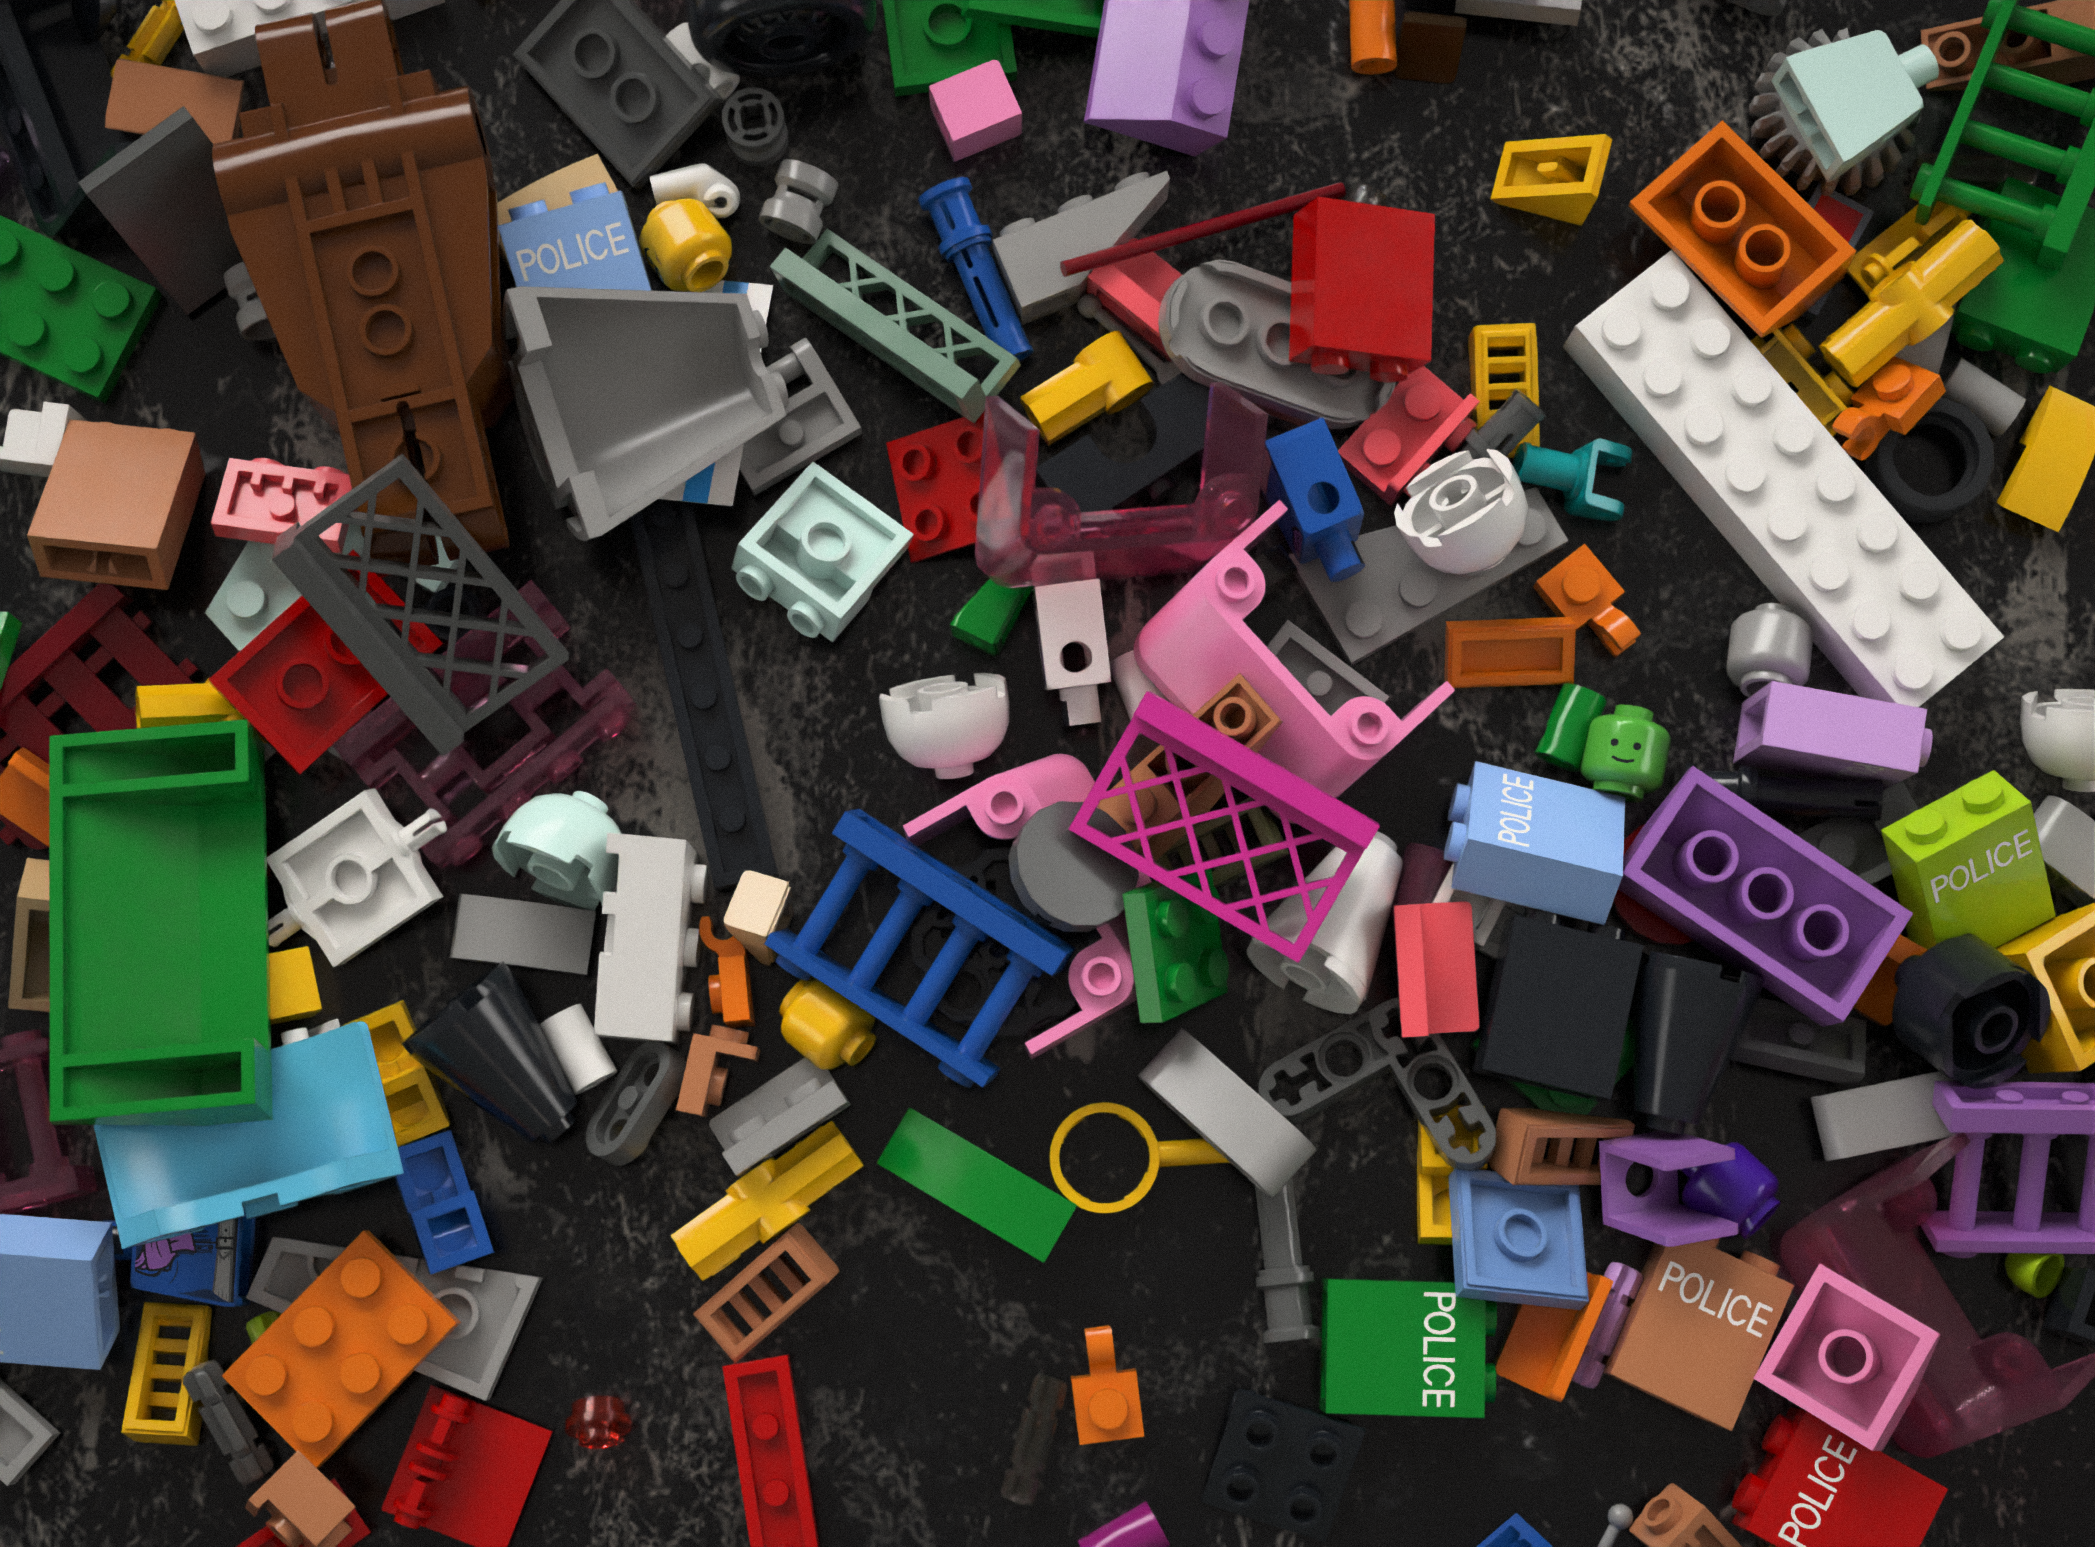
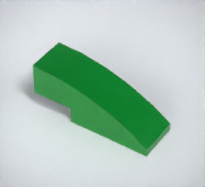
[877,1107,1077,1263]

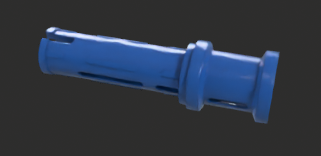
[918,177,1034,365]

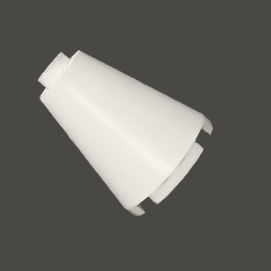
[1247,831,1403,1014]

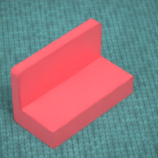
[1086,238,1182,362]
[1393,901,1479,1037]

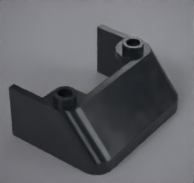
[0,0,139,236]

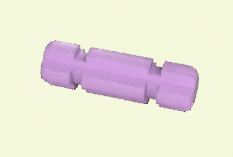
[1571,1262,1643,1388]

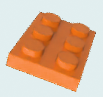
[222,1230,461,1468]

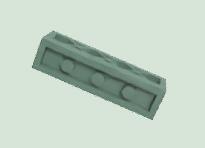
[770,229,1021,423]

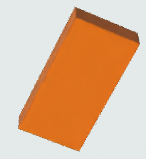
[1444,617,1576,688]

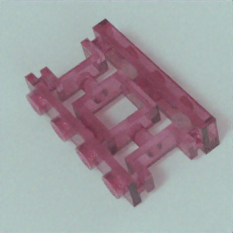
[332,580,637,868]

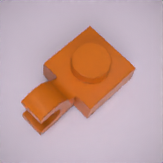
[1832,356,1946,461]
[1533,544,1641,658]
[699,916,755,1028]
[1071,1325,1145,1445]

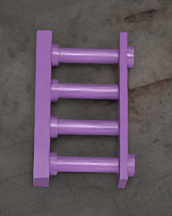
[1919,1081,2095,1258]

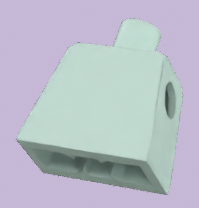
[1771,30,1939,183]

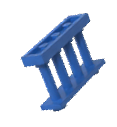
[764,809,1076,1087]

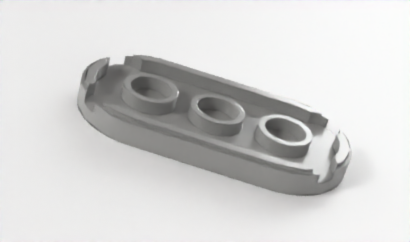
[1158,260,1396,429]

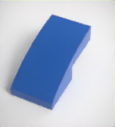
[395,1130,494,1275]

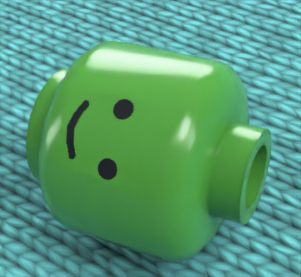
[1580,704,1671,803]

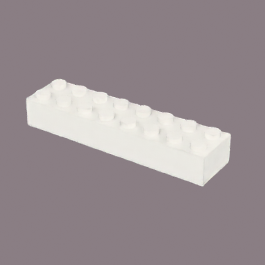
[1563,250,2004,707]

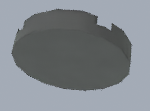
[1008,801,1139,932]

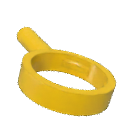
[1049,1102,1230,1213]

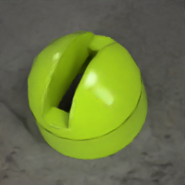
[2005,1253,2064,1298]

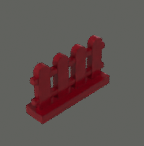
[0,583,200,850]

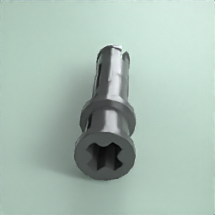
[1255,1178,1321,1344]

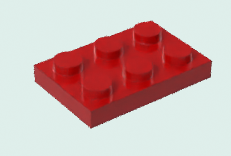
[208,549,443,775]

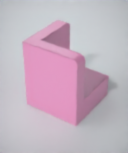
[929,60,1022,162]

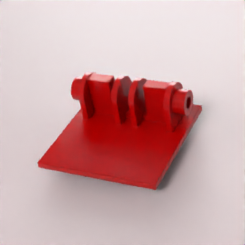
[886,406,1024,563]
[381,1384,553,1547]

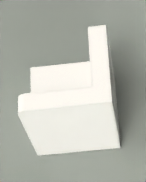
[0,402,87,477]

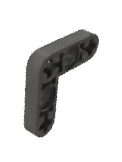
[1259,998,1496,1171]

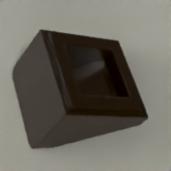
[1394,11,1467,84]

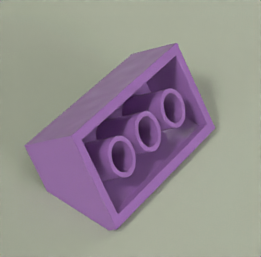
[1084,0,1249,157]
[1618,766,1913,1027]

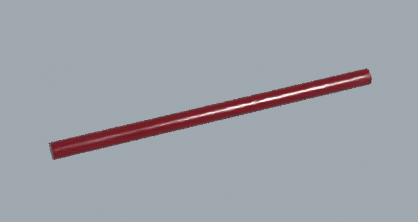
[1060,182,1346,277]

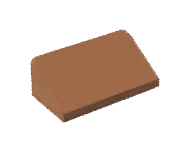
[105,58,244,145]

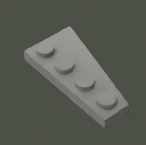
[1286,487,1569,666]
[246,1237,543,1401]

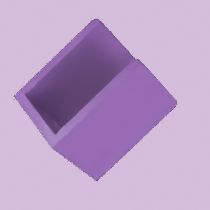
[1599,1131,1738,1247]

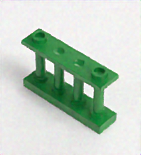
[1909,0,2095,271]

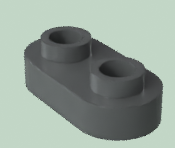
[586,1041,686,1166]

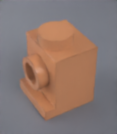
[245,1450,356,1547]

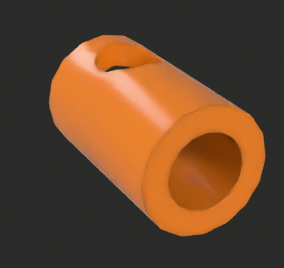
[1349,0,1397,75]

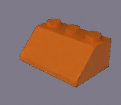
[1629,120,1856,338]

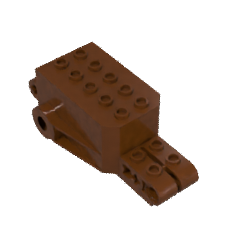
[212,0,514,578]

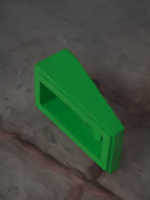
[950,527,1053,657]

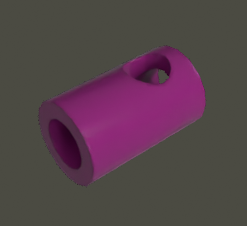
[1078,1501,1170,1547]

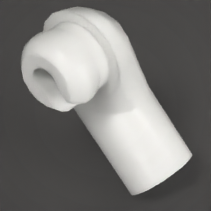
[649,163,740,218]

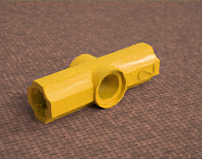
[1819,219,2004,387]
[671,1121,864,1281]

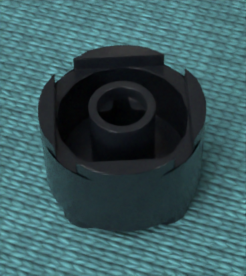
[1892,933,2051,1089]

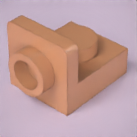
[676,1025,761,1117]
[1629,1483,1742,1547]

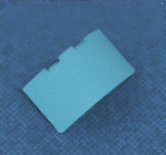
[94,1021,404,1249]

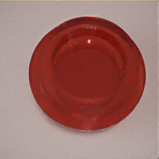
[565,1396,632,1449]

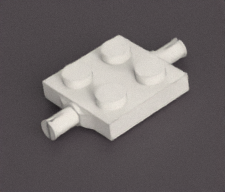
[267,788,447,967]

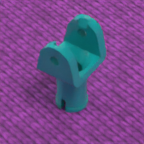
[1512,438,1633,521]

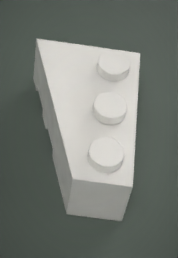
[594,832,708,1045]

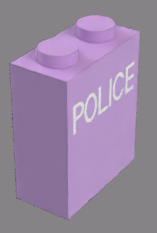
[1733,681,1933,790]

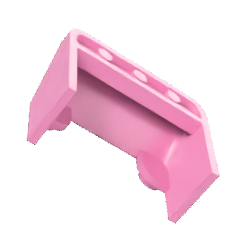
[1134,500,1455,824]
[903,754,1152,1060]

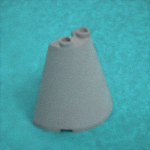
[502,286,789,541]

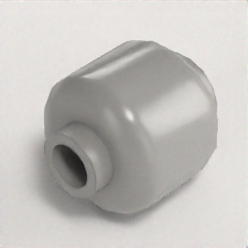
[1726,603,1814,697]

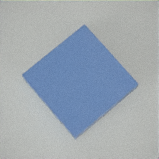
[1448,1168,1589,1310]

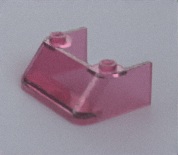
[975,382,1268,588]
[1780,1133,2095,1458]

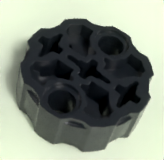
[911,847,1100,1040]

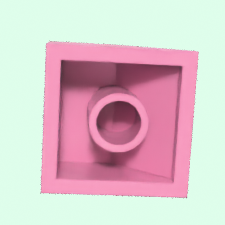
[1753,1263,1941,1451]

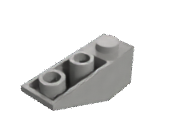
[993,171,1170,325]

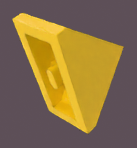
[1490,134,1612,226]

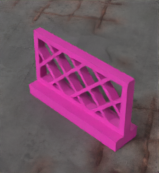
[1068,691,1380,963]

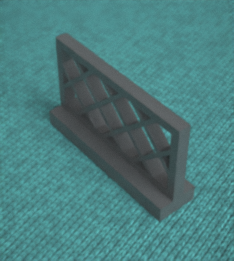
[271,453,569,756]

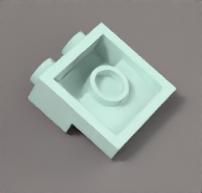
[731,461,914,642]

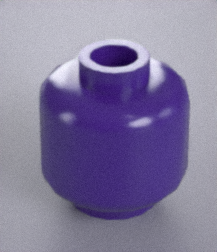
[1681,1142,1781,1240]

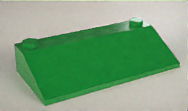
[49,719,273,1126]

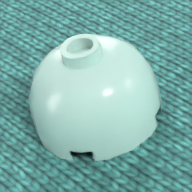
[492,791,622,911]

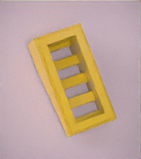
[1468,323,1540,458]
[121,1302,212,1446]

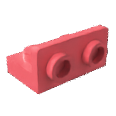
[1338,366,1480,506]
[211,458,357,554]

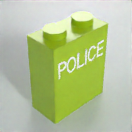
[1881,770,2056,950]

